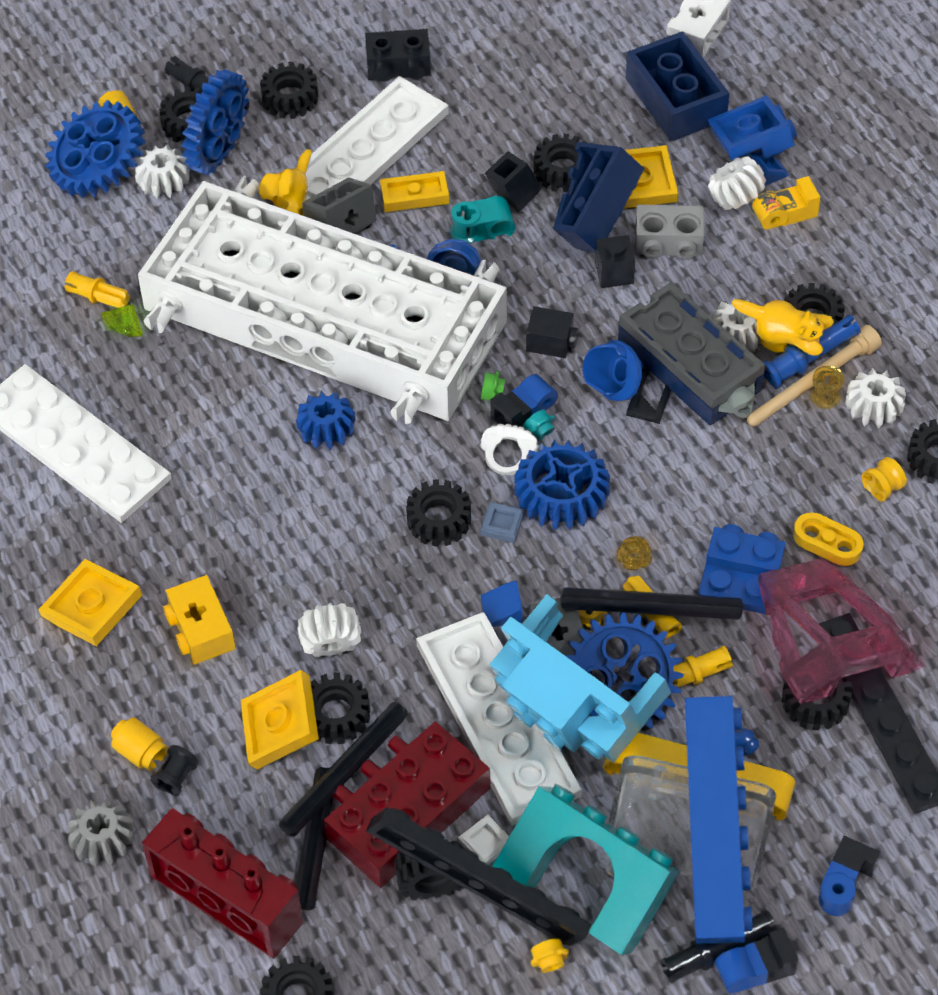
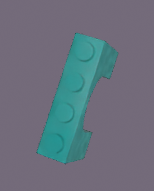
[492,784,681,955]

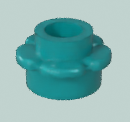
[523,409,555,441]

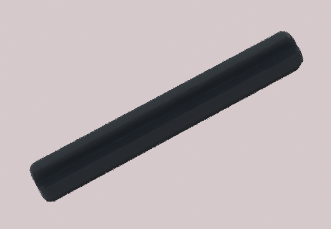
[296,767,333,911]

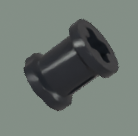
[150,745,199,796]

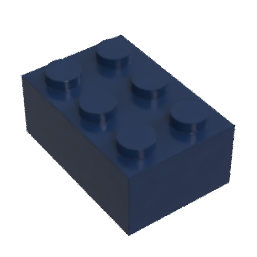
[625,31,730,142]

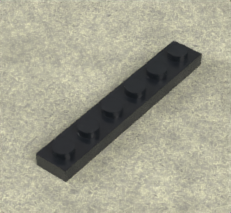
[815,613,938,814]
[366,807,591,946]

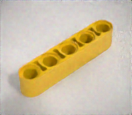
[603,733,796,821]

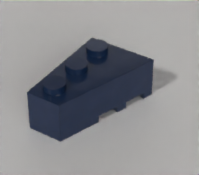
[553,142,644,253]

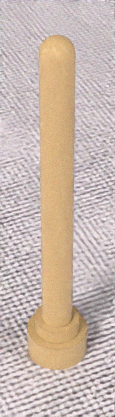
[747,325,882,426]

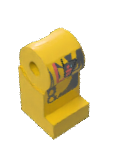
[752,176,820,230]

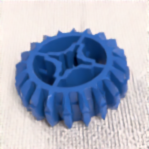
[514,439,610,530]

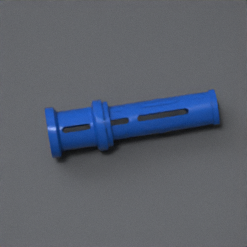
[763,314,861,390]

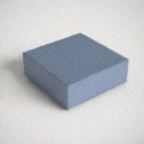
[480,502,524,543]

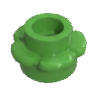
[481,370,505,401]

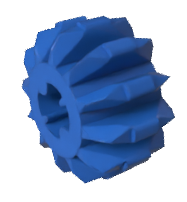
[296,390,356,450]

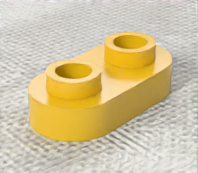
[793,512,864,566]

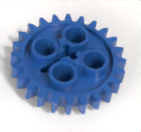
[181,69,249,175]
[45,100,146,198]
[565,612,684,733]

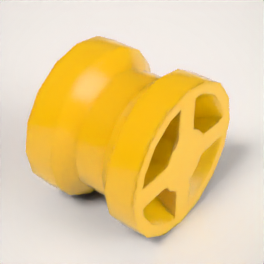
[861,457,907,502]

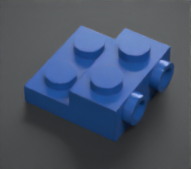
[707,95,797,160]
[698,524,786,615]

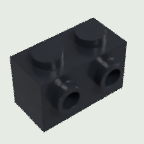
[365,29,431,81]

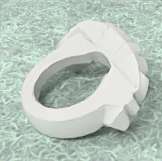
[480,424,539,475]

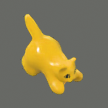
[258,149,312,216]
[732,299,834,356]

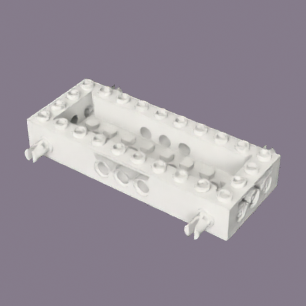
[138,176,507,424]

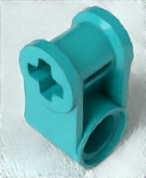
[450,196,516,243]

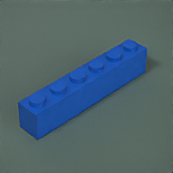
[685,696,753,944]

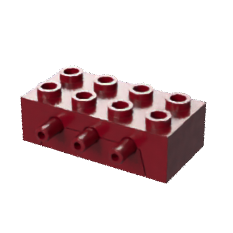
[324,721,491,889]
[142,808,303,959]

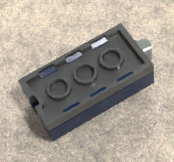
[618,282,765,426]

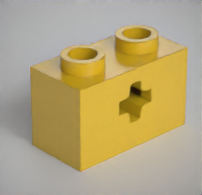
[163,575,236,665]

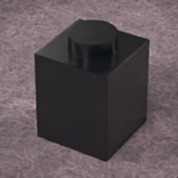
[485,151,542,211]
[595,235,635,288]
[526,306,579,358]

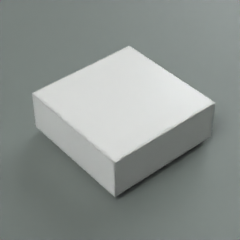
[458,815,509,864]

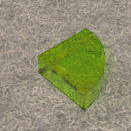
[101,304,143,337]

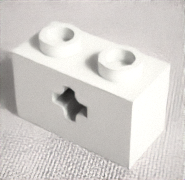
[666,0,731,58]

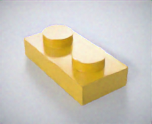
[380,171,450,212]

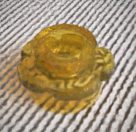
[616,536,652,570]

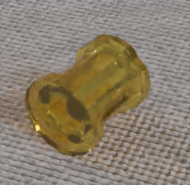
[810,365,844,409]

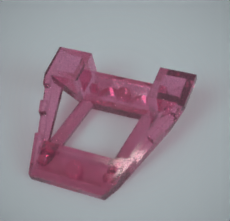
[758,558,925,704]

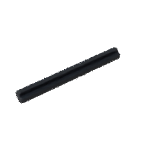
[560,587,743,620]
[279,702,408,837]

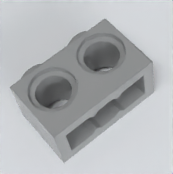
[636,205,704,259]

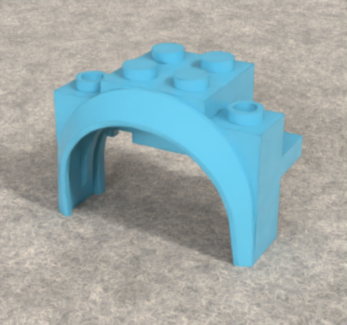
[489,594,671,763]

